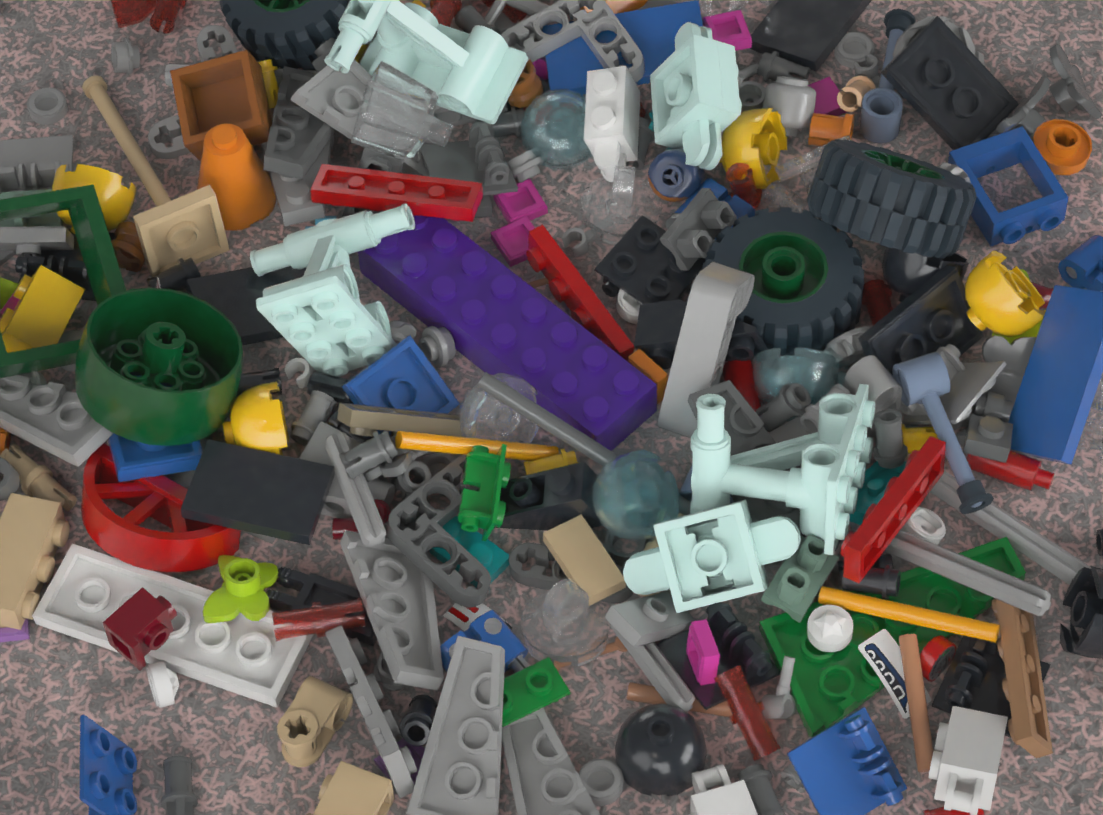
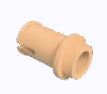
[837,75,876,112]

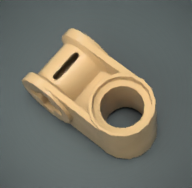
[277,676,353,767]

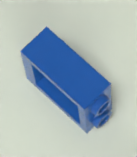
[948,126,1069,247]

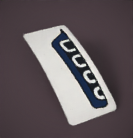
[858,629,931,719]

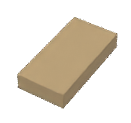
[543,514,626,607]

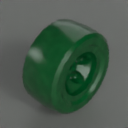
[75,287,243,446]

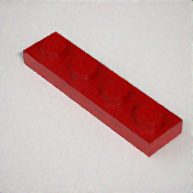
[310,164,483,222]
[526,224,634,362]
[840,436,946,583]

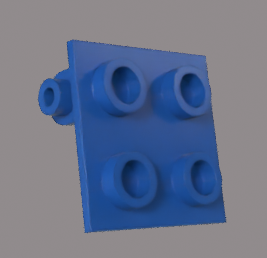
[787,707,907,815]
[80,715,137,815]

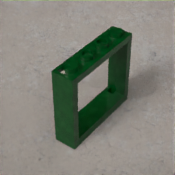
[0,184,126,378]

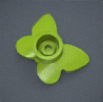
[202,555,278,623]

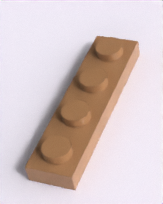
[992,574,1053,758]

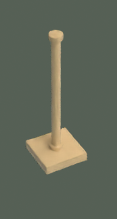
[82,76,230,277]

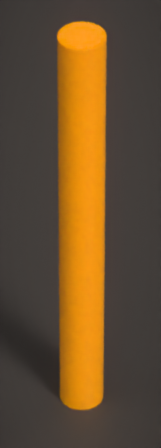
[395,431,559,461]
[818,586,1000,643]

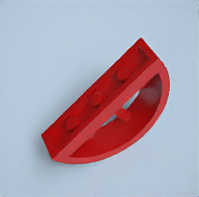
[81,443,241,572]

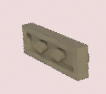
[337,403,475,438]

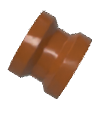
[507,59,544,108]
[111,221,145,272]

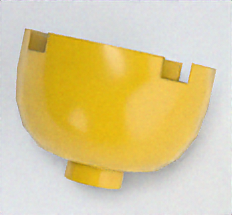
[719,108,787,189]
[52,164,136,234]
[965,250,1046,337]
[223,382,289,455]

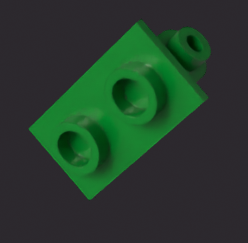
[458,444,511,541]
[502,657,571,727]

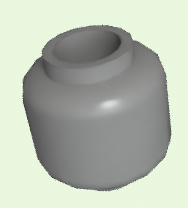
[763,76,816,136]

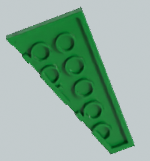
[759,537,1026,737]

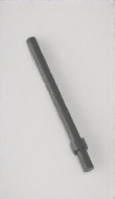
[477,372,691,515]

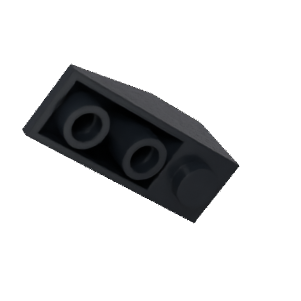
[634,300,769,370]
[494,462,610,531]

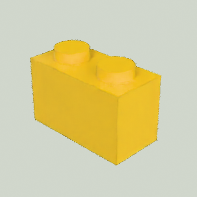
[0,265,85,353]

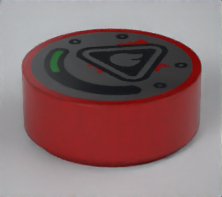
[920,635,957,682]

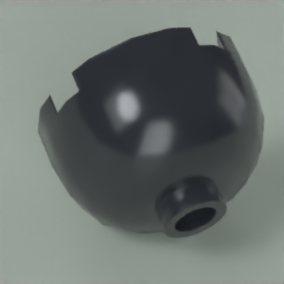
[882,247,969,302]
[1060,566,1103,659]
[615,703,707,796]

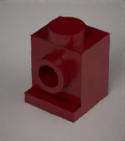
[103,587,177,671]

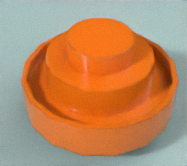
[1032,119,1092,176]

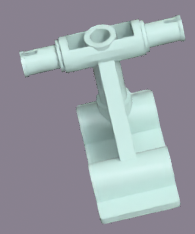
[324,0,528,124]
[250,203,415,377]
[690,384,875,555]

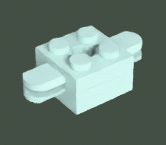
[650,22,742,170]
[623,499,801,613]

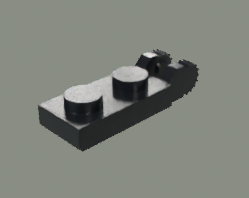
[266,567,377,646]

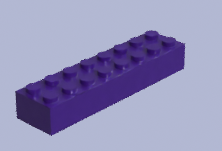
[358,216,657,463]

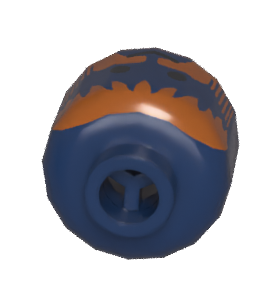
[648,147,705,202]

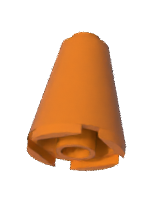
[197,124,277,231]

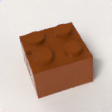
[170,50,272,161]

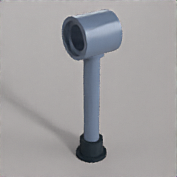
[860,9,916,144]
[892,352,994,514]

